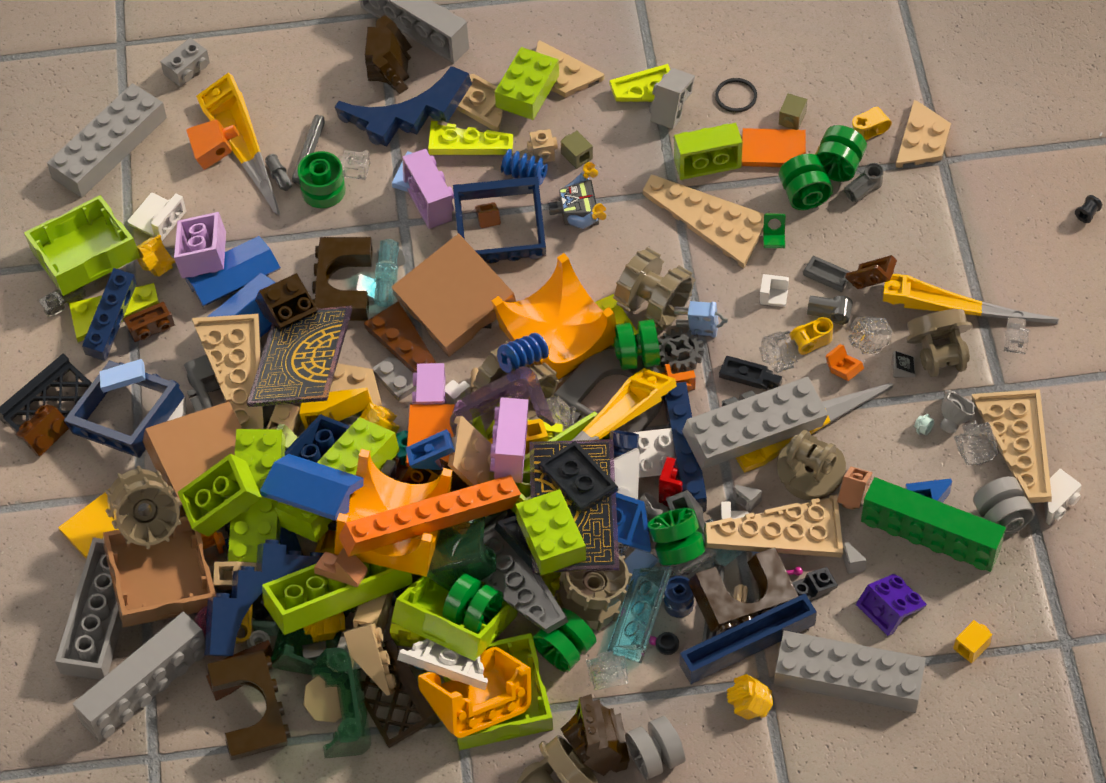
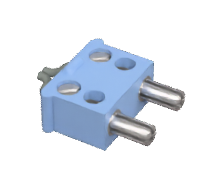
[674,301,728,338]

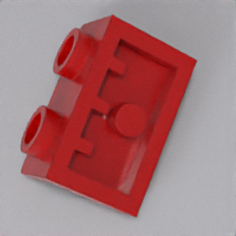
[659,457,683,507]

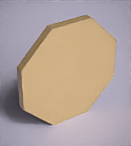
[303,673,352,723]

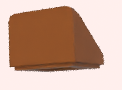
[475,202,501,228]

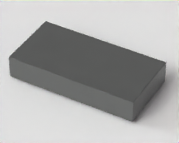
[803,255,850,292]

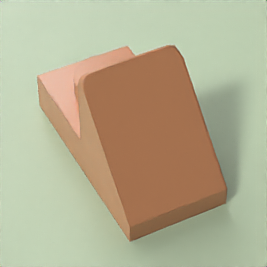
[314,548,368,587]

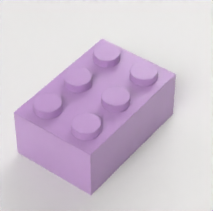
[402,149,454,229]
[174,212,226,278]
[490,398,528,483]

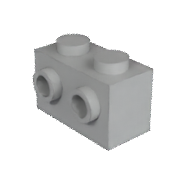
[160,38,210,87]

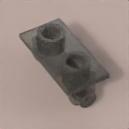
[38,287,86,317]

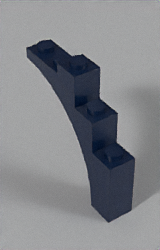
[335,66,472,147]
[204,539,323,657]

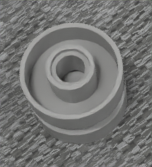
[973,477,1035,536]
[625,716,686,780]

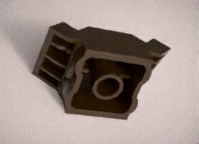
[365,14,412,94]
[560,694,630,776]

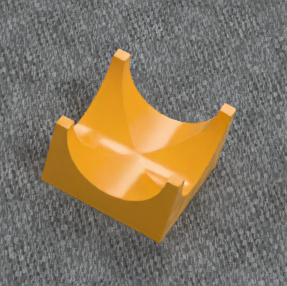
[491,253,617,380]
[334,449,453,577]

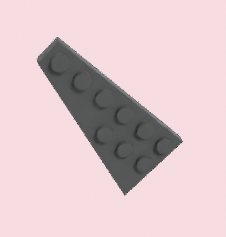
[443,518,568,634]

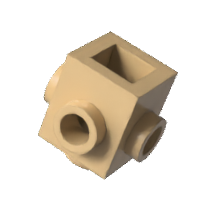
[527,129,558,163]

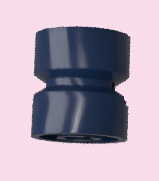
[609,430,639,460]
[664,576,694,618]

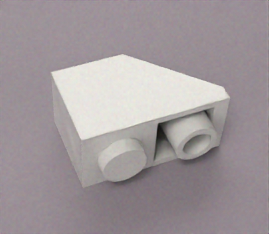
[1043,469,1082,525]

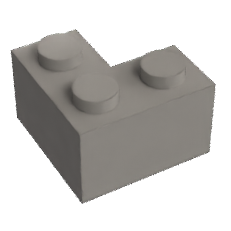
[649,68,695,129]

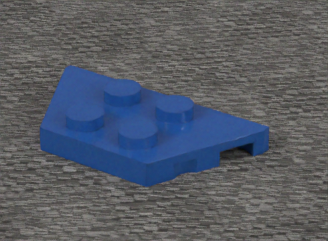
[611,492,652,554]

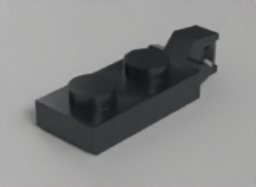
[719,356,782,390]

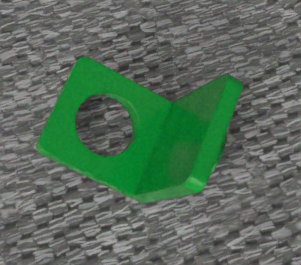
[763,213,786,249]

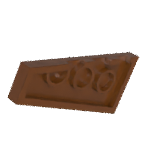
[364,301,436,373]

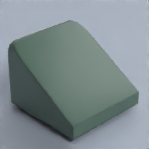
[252,619,279,636]

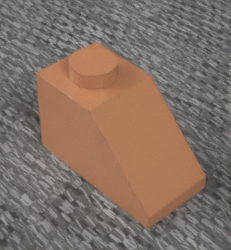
[837,466,873,510]

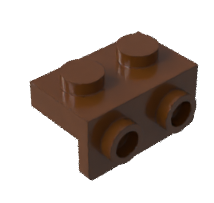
[845,255,897,290]
[123,301,175,342]
[15,404,69,457]

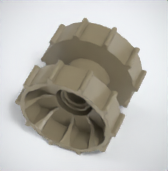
[613,247,696,331]
[473,341,560,420]
[105,466,182,549]
[554,551,632,632]

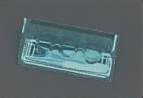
[607,566,672,663]

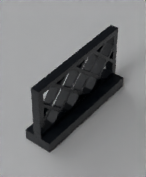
[0,353,92,433]

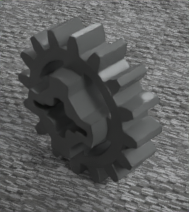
[658,328,704,373]

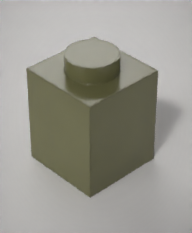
[779,93,808,130]
[560,131,593,169]

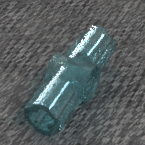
[374,239,399,307]

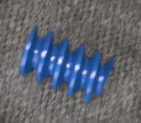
[500,148,548,185]
[497,333,549,373]

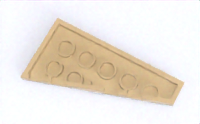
[643,174,764,269]
[192,314,264,429]
[972,389,1052,503]
[704,494,843,558]

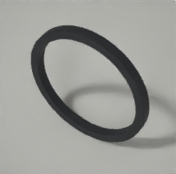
[715,78,757,113]

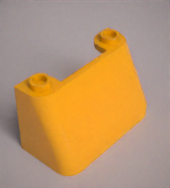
[418,646,531,738]

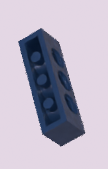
[82,268,137,361]

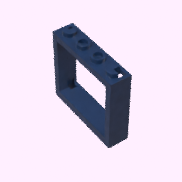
[453,176,546,263]
[64,360,185,458]

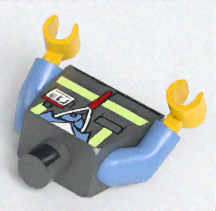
[548,162,606,229]

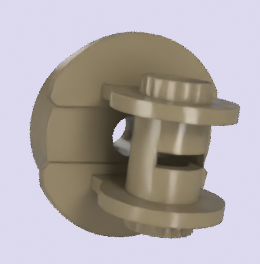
[906,309,973,377]
[777,430,846,500]
[517,735,598,783]

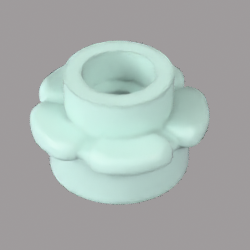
[914,414,934,436]

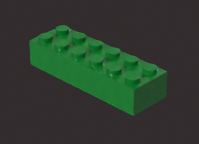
[861,477,1006,572]

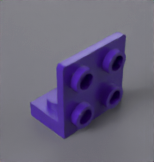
[855,574,927,636]

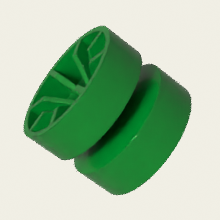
[815,125,867,182]
[298,151,346,209]
[778,154,833,210]
[614,319,660,371]
[648,508,706,565]
[442,574,503,634]
[533,608,597,672]

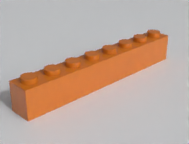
[339,475,521,557]

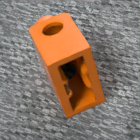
[186,120,239,170]

